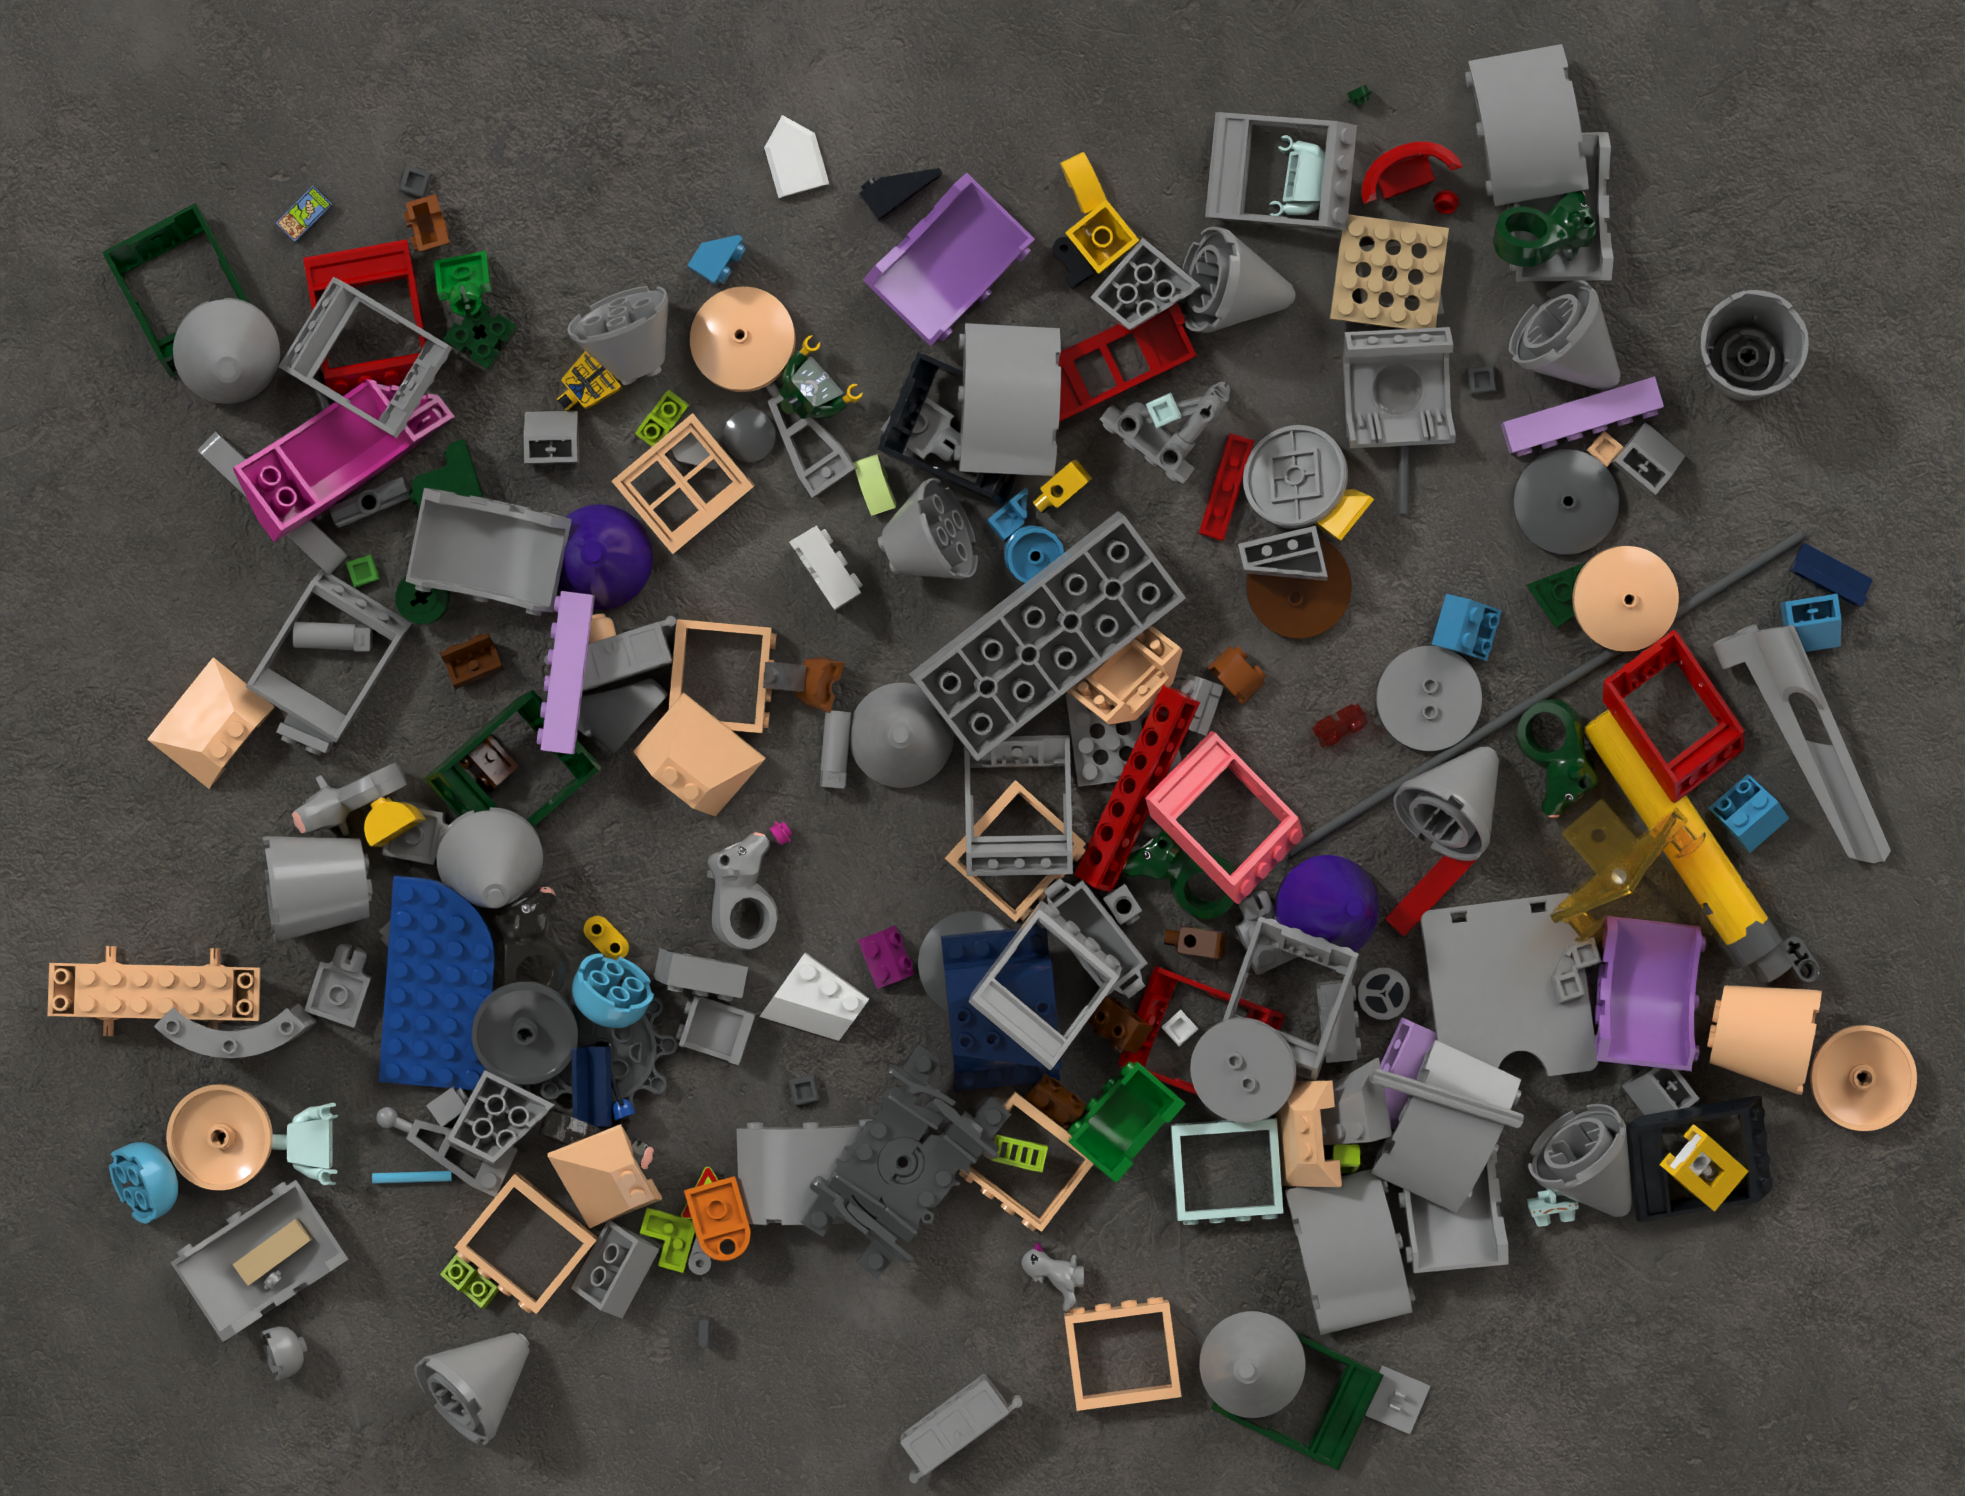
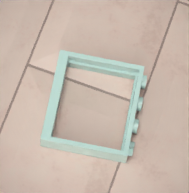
[1170,1117,1283,1225]

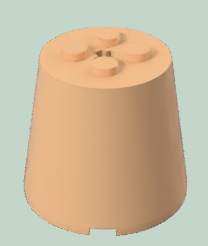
[1707,985,1822,1095]

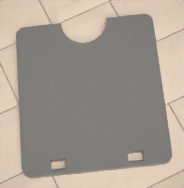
[1421,893,1598,1076]

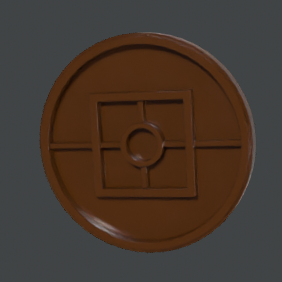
[1246,537,1352,639]

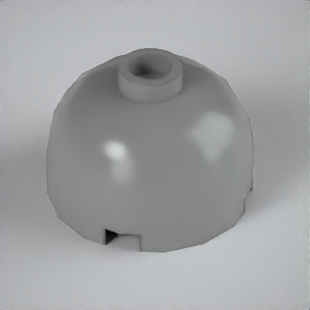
[260,1326,307,1381]

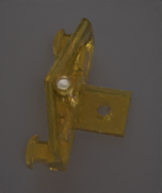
[1550,798,1706,942]

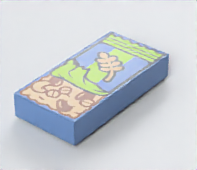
[276,186,333,242]

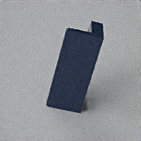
[1789,543,1873,607]
[571,1046,612,1128]

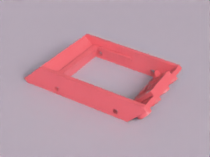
[1145,731,1304,904]

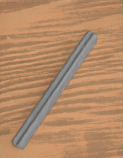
[1371,1068,1524,1128]

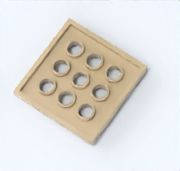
[1330,214,1449,329]

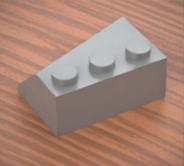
[1090,238,1202,331]
[1320,1058,1392,1145]
[447,1070,555,1164]

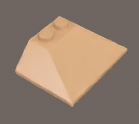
[1066,625,1183,725]
[147,657,275,789]
[634,692,766,817]
[1275,1080,1342,1187]
[547,1124,662,1229]

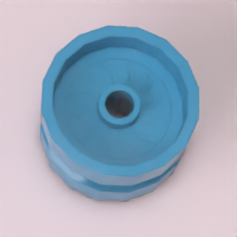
[1004,525,1064,583]

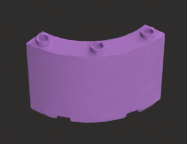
[863,173,1035,346]
[1595,916,1706,1071]

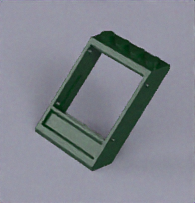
[102,203,251,378]
[424,690,601,827]
[1211,1331,1384,1470]

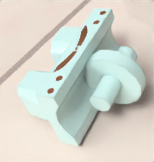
[1527,1189,1579,1227]

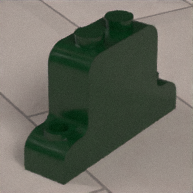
[409,439,484,520]

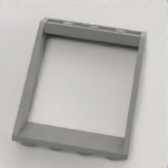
[246,569,412,742]

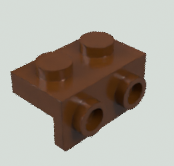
[440,633,504,690]

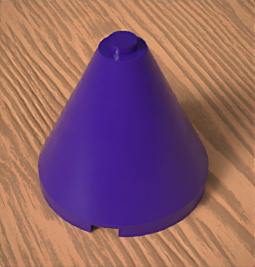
[558,504,653,610]
[1275,855,1379,952]

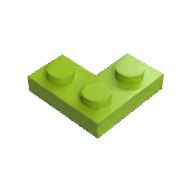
[640,1207,695,1273]

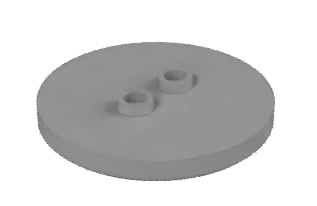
[1243,425,1348,528]
[1376,646,1482,751]
[1190,1018,1296,1123]

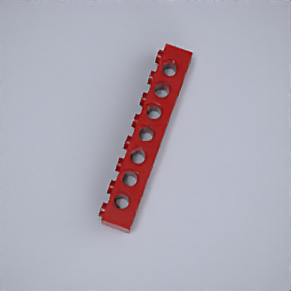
[1074,685,1201,892]

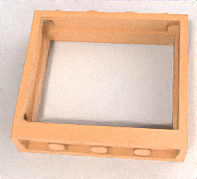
[669,619,777,733]
[945,780,1086,922]
[959,1091,1093,1232]
[454,1172,598,1314]
[1064,1297,1181,1411]

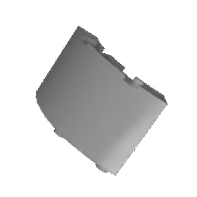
[1465,44,1589,206]
[1506,132,1614,282]
[954,323,1061,476]
[406,488,572,616]
[154,1003,318,1058]
[1371,1040,1521,1212]
[737,1119,883,1225]
[1398,1124,1509,1273]
[1285,1169,1415,1335]
[171,1180,348,1342]

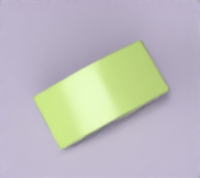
[854,454,897,516]

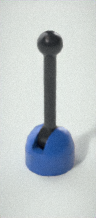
[611,1070,635,1120]

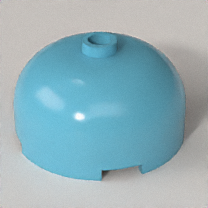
[572,953,654,1028]
[109,1142,178,1224]

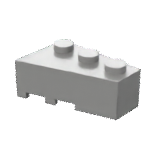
[1238,526,1328,581]
[653,948,748,1001]
[1316,980,1361,1063]

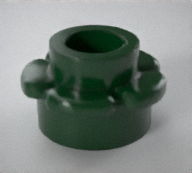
[1347,85,1372,106]

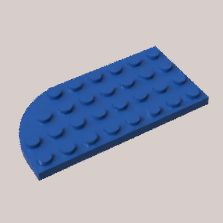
[379,876,495,1090]

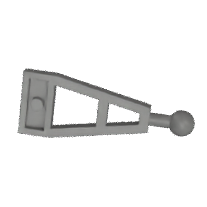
[765,382,857,498]
[376,1107,518,1197]

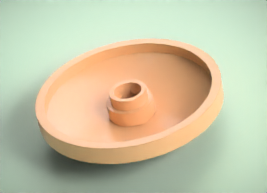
[690,287,796,392]
[1572,546,1679,652]
[1810,1025,1917,1131]
[166,1084,273,1190]

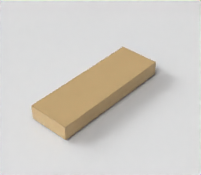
[233,1218,312,1286]

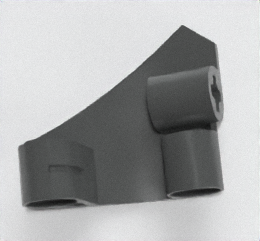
[578,678,670,755]

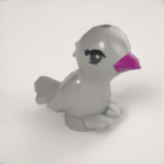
[1022,1242,1084,1312]

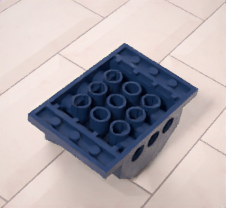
[941,926,1062,1091]

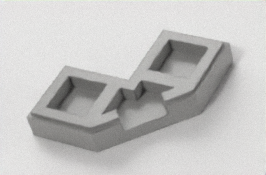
[1551,937,1602,1003]

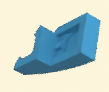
[986,487,1028,541]

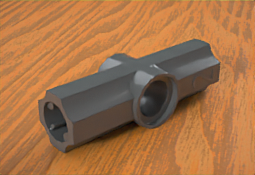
[329,477,411,529]

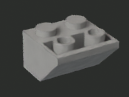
[524,411,580,465]
[1611,422,1685,496]
[1622,1066,1700,1115]

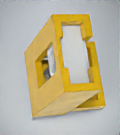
[1659,1124,1748,1212]

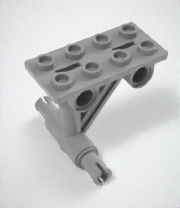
[1100,382,1230,484]

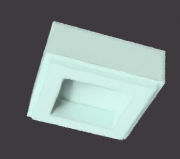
[1146,393,1182,428]

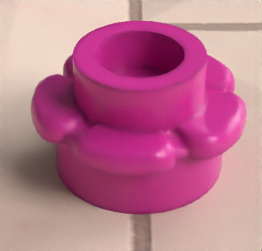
[769,821,793,846]

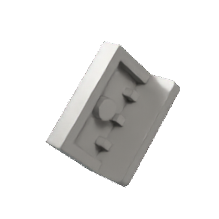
[276,714,334,756]

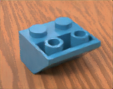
[687,235,746,287]
[1432,594,1501,661]
[1780,594,1842,652]
[1709,774,1789,853]

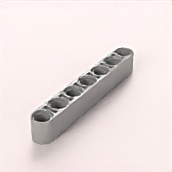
[198,431,348,575]

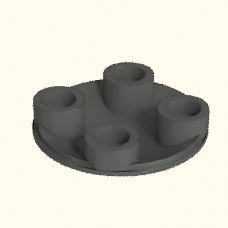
[723,409,776,462]

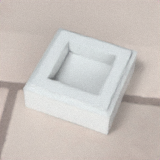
[1161,1009,1198,1047]

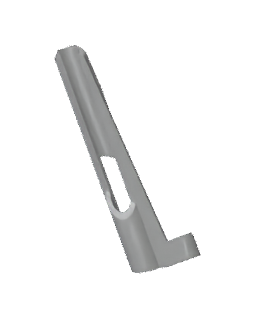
[1712,624,1891,863]

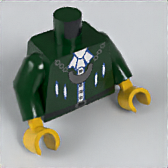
[779,335,863,419]

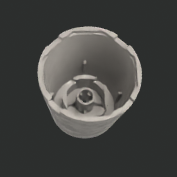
[1700,290,1809,401]
[262,836,373,942]

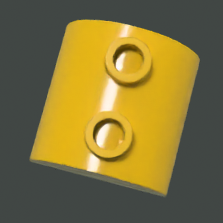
[1065,199,1140,274]
[364,797,426,847]

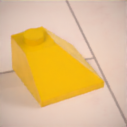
[1315,489,1374,540]

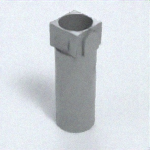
[293,622,373,652]
[820,711,852,789]

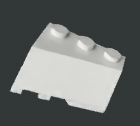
[789,525,863,611]
[759,952,869,1041]

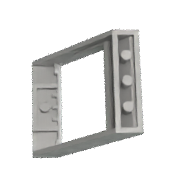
[1205,112,1357,230]
[278,277,452,438]
[964,735,1073,876]
[969,900,1122,1070]
[1223,916,1359,1081]

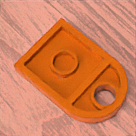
[684,1176,751,1262]

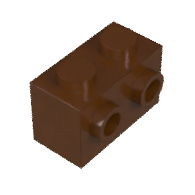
[1087,996,1153,1054]

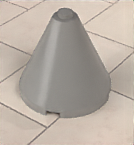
[1178,226,1295,333]
[1509,280,1620,391]
[173,298,280,404]
[849,683,954,788]
[1393,747,1499,861]
[436,807,543,908]
[1528,1104,1633,1217]
[1199,1311,1306,1418]
[414,1332,530,1445]

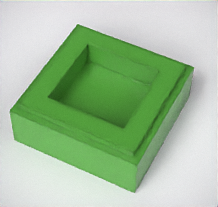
[346,554,380,588]

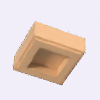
[1586,431,1624,467]

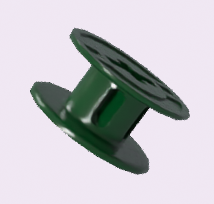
[395,576,450,624]

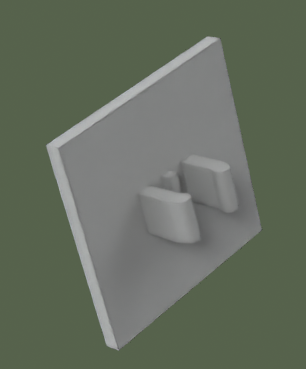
[1365,1365,1430,1434]

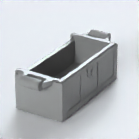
[544,616,677,692]
[1044,878,1148,999]
[900,1373,1022,1483]

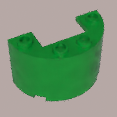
[1067,1061,1186,1183]

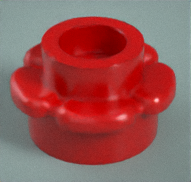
[1433,190,1459,214]

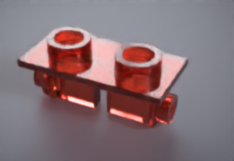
[1312,703,1368,748]

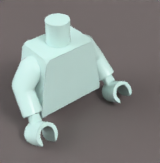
[1270,135,1325,216]
[272,1103,338,1185]

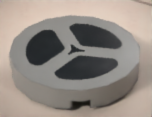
[1357,968,1410,1020]

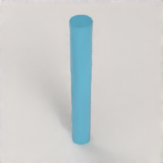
[372,1171,452,1184]

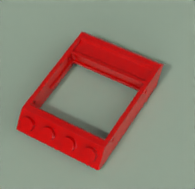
[303,239,427,396]
[1603,630,1744,803]
[1118,966,1285,1095]

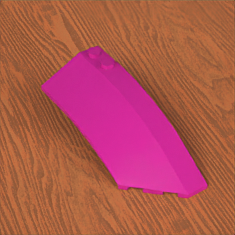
[233,379,454,542]

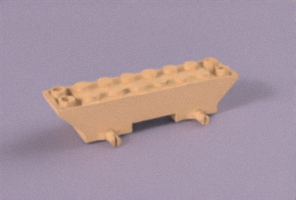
[48,946,261,1036]

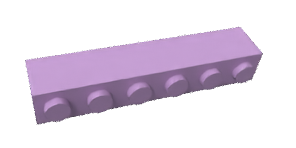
[1501,377,1664,457]
[537,591,595,754]

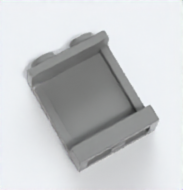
[676,995,756,1065]

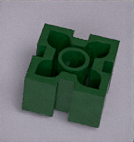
[443,302,519,371]

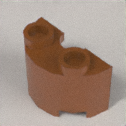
[403,194,451,253]
[1207,646,1266,705]
[795,657,845,713]

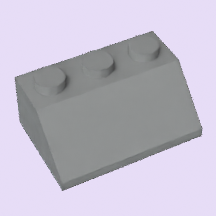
[571,1220,660,1318]

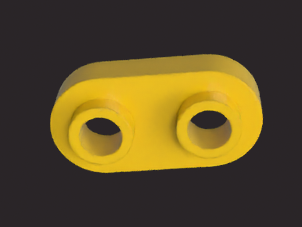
[584,916,629,960]

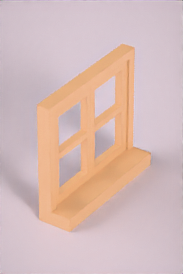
[612,413,755,554]

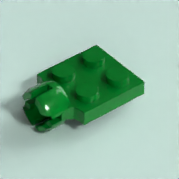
[434,251,492,317]

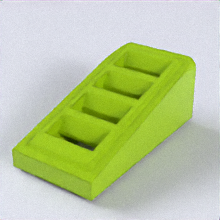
[991,1134,1048,1173]
[1331,1144,1360,1174]

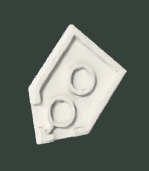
[764,115,829,198]

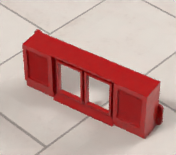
[1058,303,1197,423]

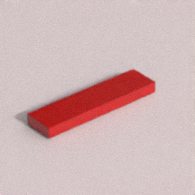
[1198,433,1254,541]
[1384,855,1476,937]

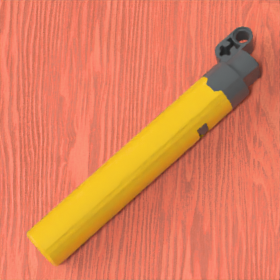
[1583,710,1820,984]

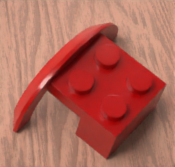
[1362,142,1463,204]

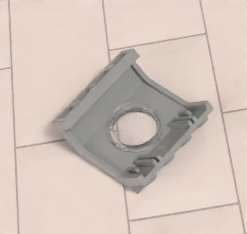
[1343,327,1456,448]

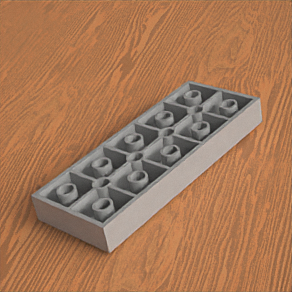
[909,511,1186,761]

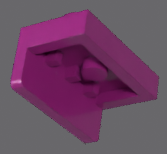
[858,925,914,989]

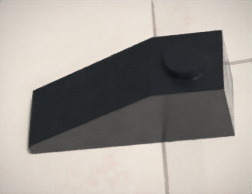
[859,168,942,221]

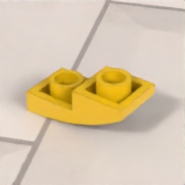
[1060,152,1106,214]

